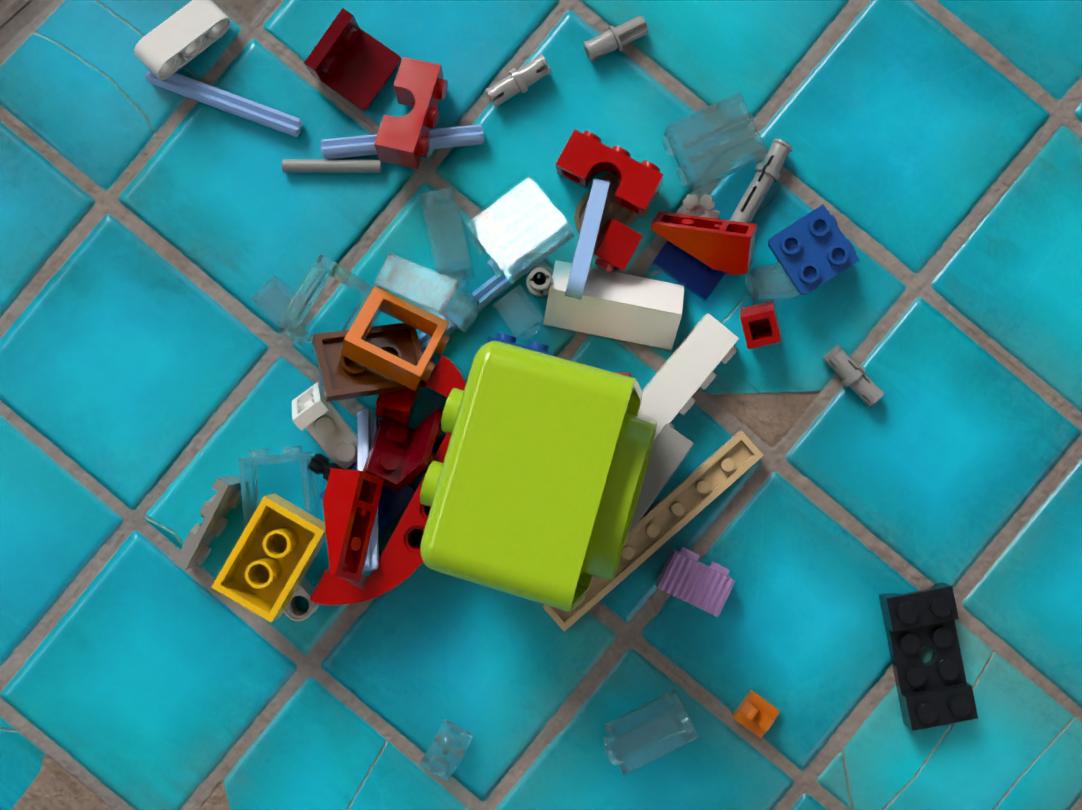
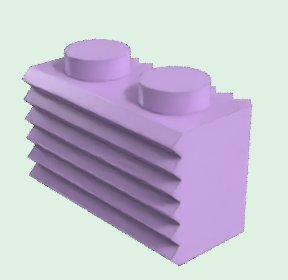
[655,547,735,617]

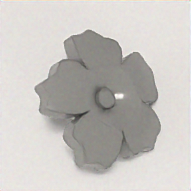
[681,193,720,219]

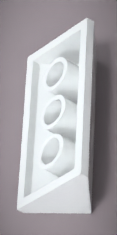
[543,260,684,350]

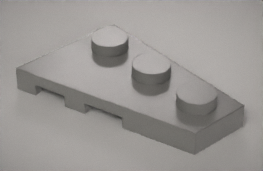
[174,475,246,570]

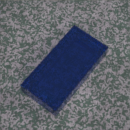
[651,241,725,301]

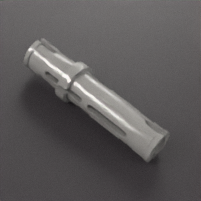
[729,138,793,223]

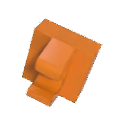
[732,689,780,738]

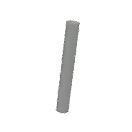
[282,159,382,173]

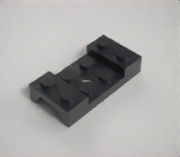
[879,582,978,731]

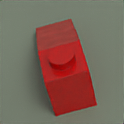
[651,211,757,276]
[323,468,384,582]

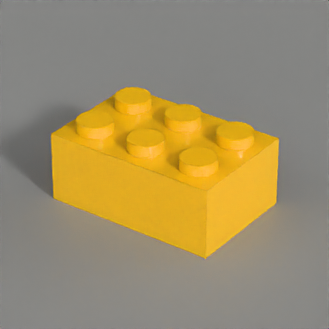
[211,493,326,623]

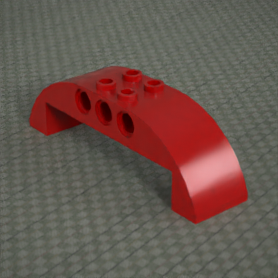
[310,356,467,605]

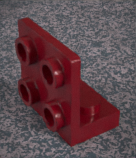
[304,8,402,112]
[363,408,443,492]

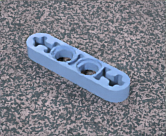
[565,178,610,300]

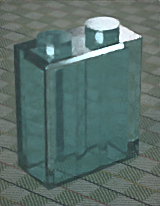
[662,92,768,193]
[466,176,574,284]

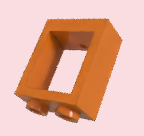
[341,286,450,391]

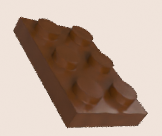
[313,323,427,402]

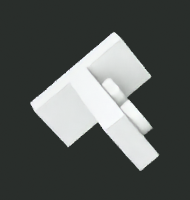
[292,382,358,469]

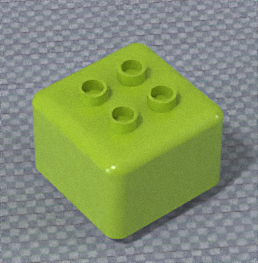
[420,341,657,612]

